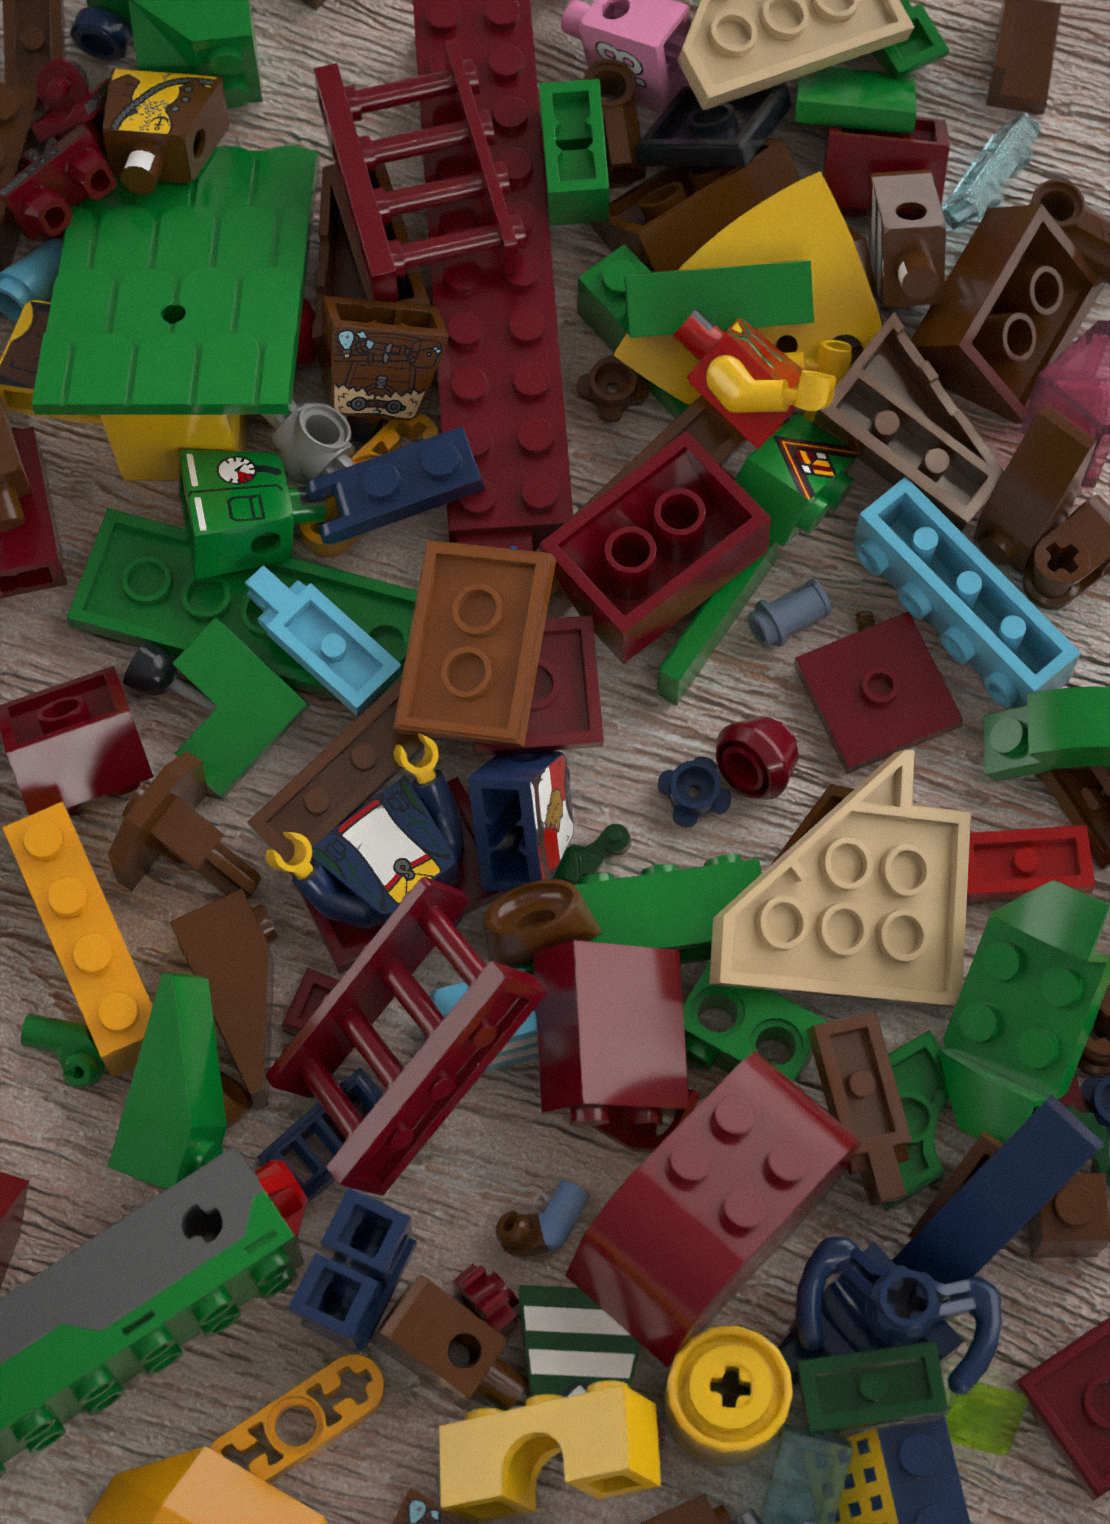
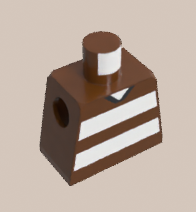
[868,169,946,307]

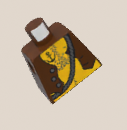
[103,68,229,194]

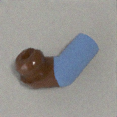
[495,1180,590,1258]

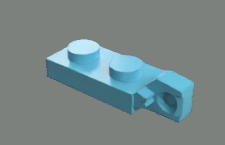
[245,565,402,717]

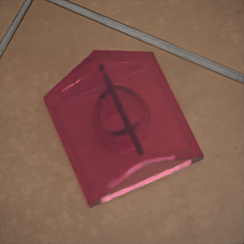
[1020,320,1110,488]

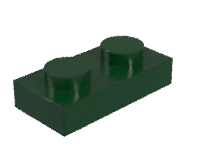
[796,1341,949,1435]

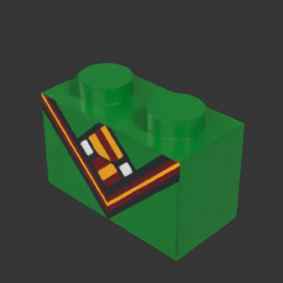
[735,413,859,547]

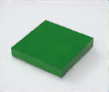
[794,66,917,134]

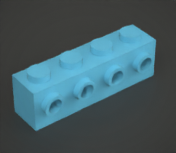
[853,476,1081,708]

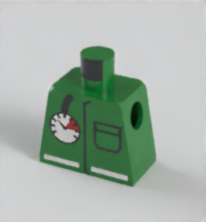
[179,449,326,579]

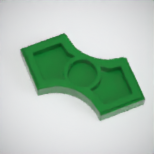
[881,1030,950,1212]

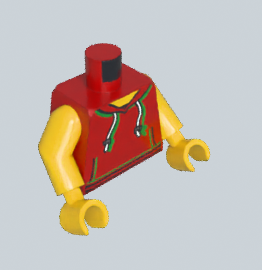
[672,308,852,449]

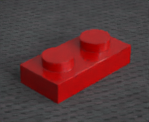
[967,825,1096,902]

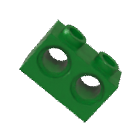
[539,79,609,226]
[683,959,828,1085]

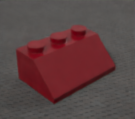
[539,431,771,664]

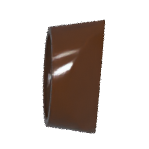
[484,879,602,967]

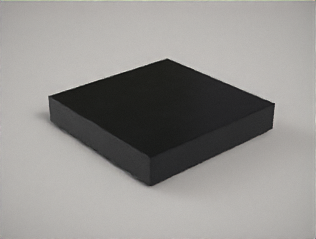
[634,86,792,167]

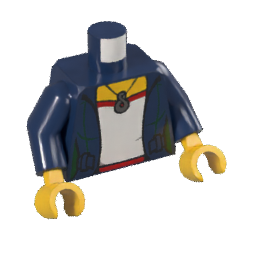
[265,733,465,930]

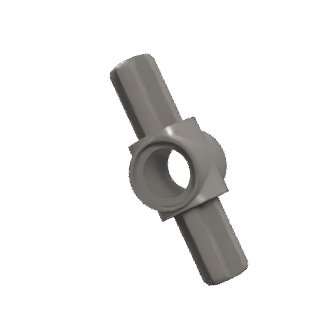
[261,399,355,485]

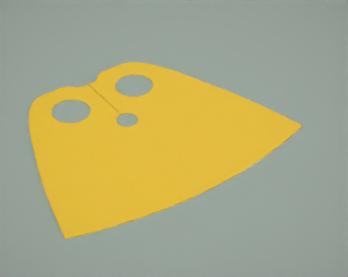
[613,171,882,439]

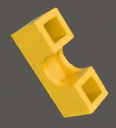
[439,1381,661,1524]

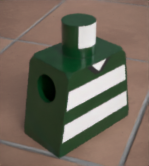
[519,1285,640,1398]

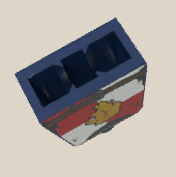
[468,751,574,892]

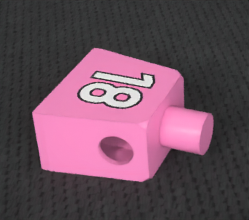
[561,0,691,115]

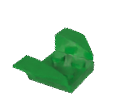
[938,880,1110,1144]

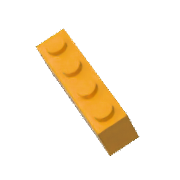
[2,801,153,1077]

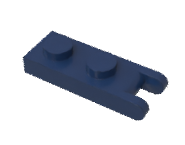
[305,426,485,544]

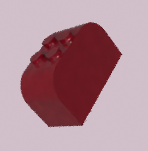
[565,1052,862,1368]

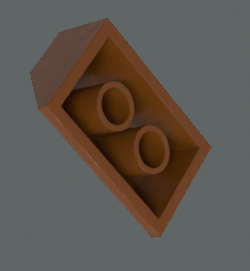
[590,138,801,272]
[911,204,1104,424]

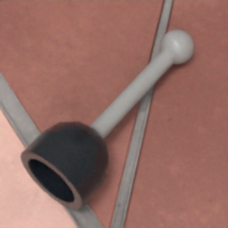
[123,641,217,713]

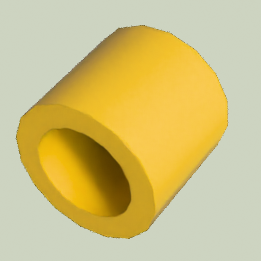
[663,1326,793,1467]

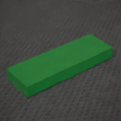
[624,259,814,338]
[657,538,778,705]

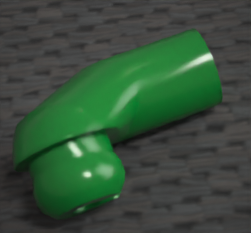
[21,1013,105,1088]

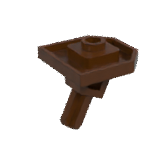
[108,751,261,900]

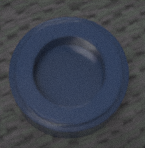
[70,7,132,61]

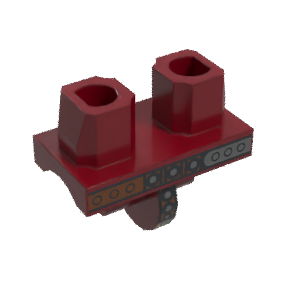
[31,58,110,150]
[0,125,117,241]

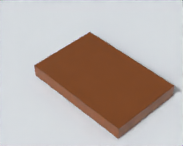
[393,540,556,749]

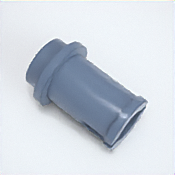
[748,579,832,647]

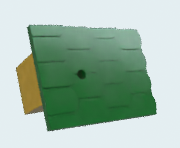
[31,145,320,481]

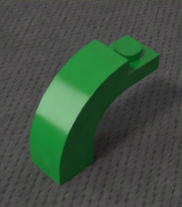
[983,686,1110,782]

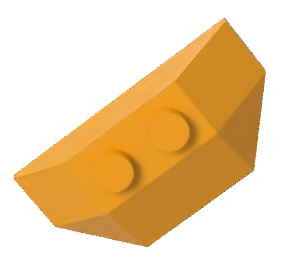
[85,1446,327,1524]

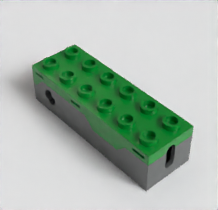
[0,1146,308,1478]

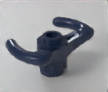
[795,1237,1002,1395]

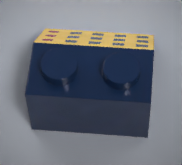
[802,1415,971,1524]

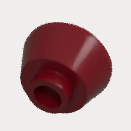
[716,716,799,800]

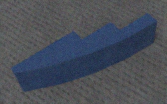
[892,1094,1103,1304]

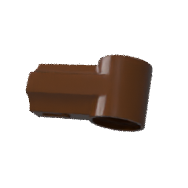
[583,59,646,189]
[1029,179,1110,282]

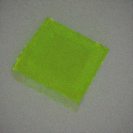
[945,1382,1028,1456]

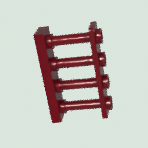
[314,39,526,302]
[265,877,548,1196]

